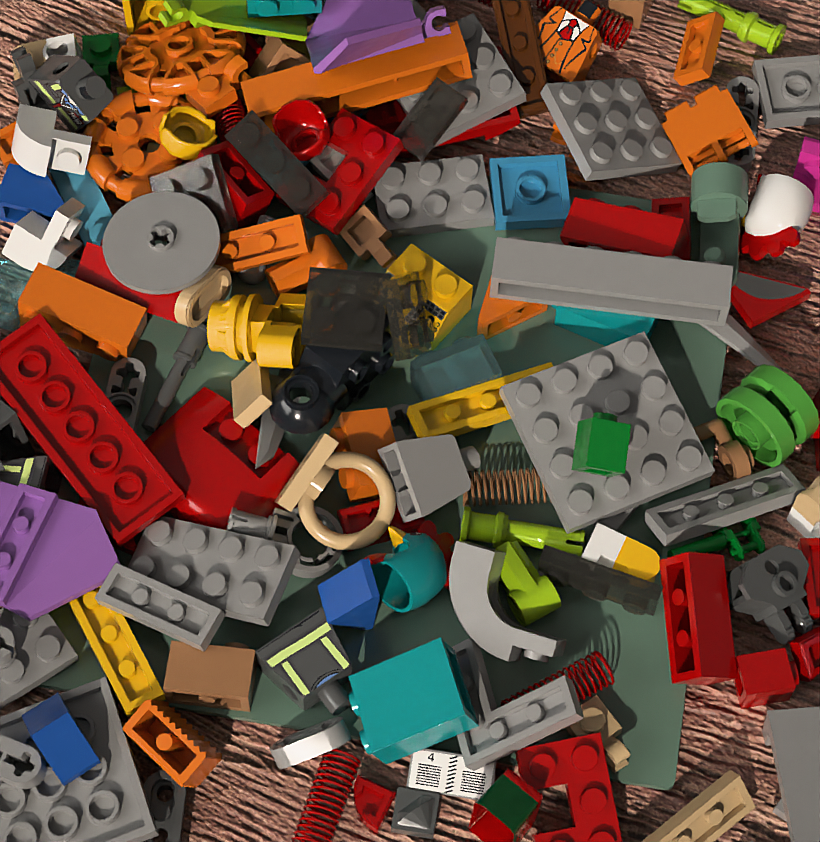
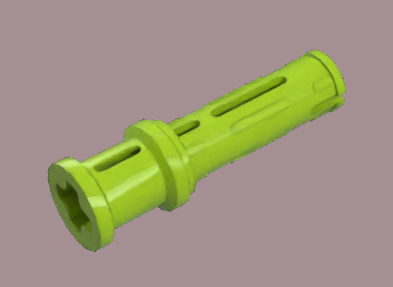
[677,0,787,55]
[459,506,585,556]

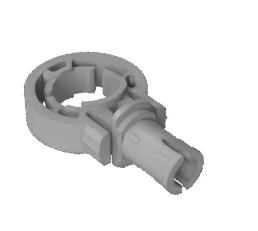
[226,506,343,578]

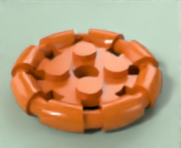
[117,20,247,97]
[83,90,217,202]

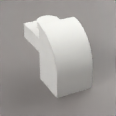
[11,104,92,177]
[2,197,85,271]

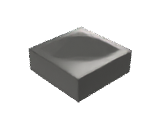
[391,787,440,839]

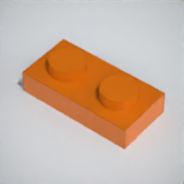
[673,11,725,86]

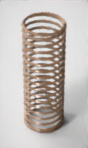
[463,467,552,507]

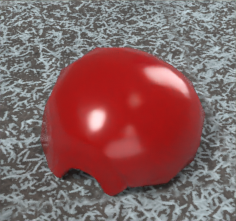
[272,99,331,161]

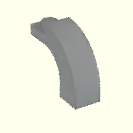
[449,541,567,662]

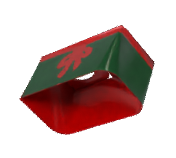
[468,768,543,842]

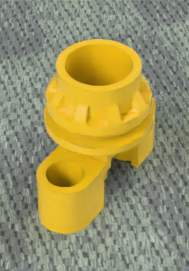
[207,293,320,369]

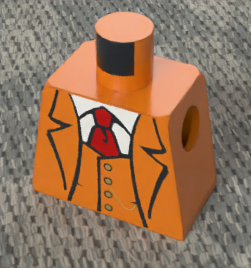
[536,0,602,83]

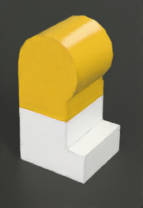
[577,523,660,591]

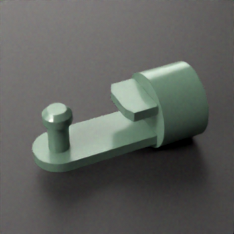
[690,162,749,287]

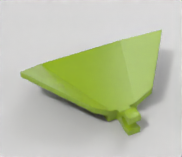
[158,0,307,41]

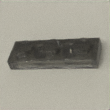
[225,110,330,219]
[537,545,663,616]

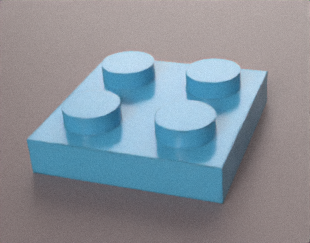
[489,154,571,231]

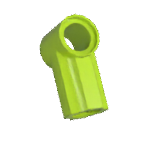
[496,540,561,627]

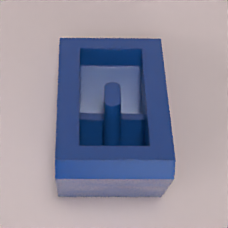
[317,558,380,630]
[22,692,101,786]

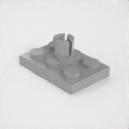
[0,607,78,709]

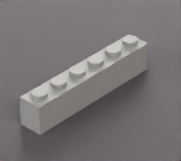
[489,237,733,326]

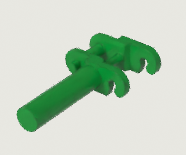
[667,517,765,562]

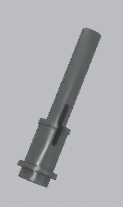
[142,319,208,432]

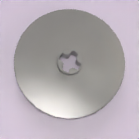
[102,191,221,295]

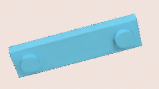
[48,168,113,247]

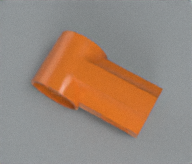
[265,234,348,299]

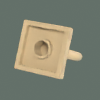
[274,433,396,550]

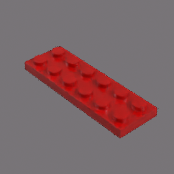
[0,313,185,548]

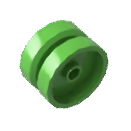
[716,364,820,468]

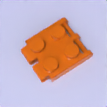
[661,85,759,178]

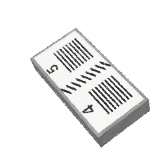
[406,747,497,800]

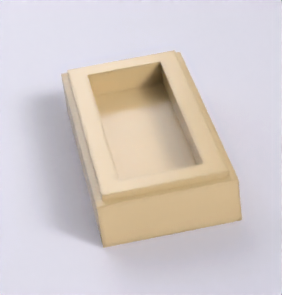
[231,358,272,428]

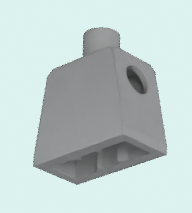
[378,434,481,523]

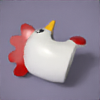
[739,174,814,261]

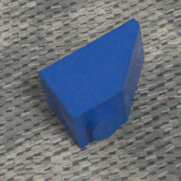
[0,163,64,224]

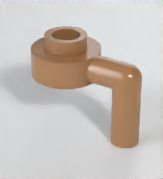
[693,418,755,481]

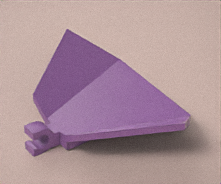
[305,0,451,74]
[0,481,121,622]

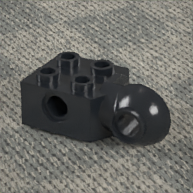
[269,292,396,435]

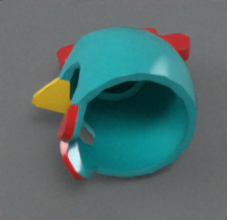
[364,520,454,613]

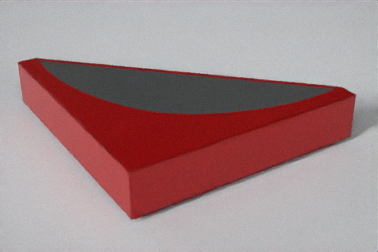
[730,271,811,329]

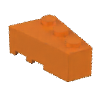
[18,262,147,361]

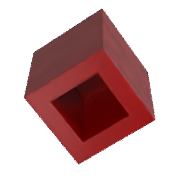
[733,648,799,709]

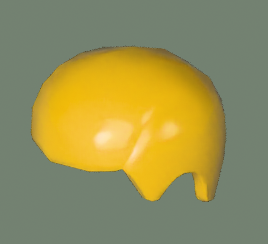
[159,106,218,160]

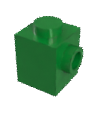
[572,412,631,477]

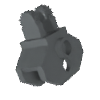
[726,544,814,645]

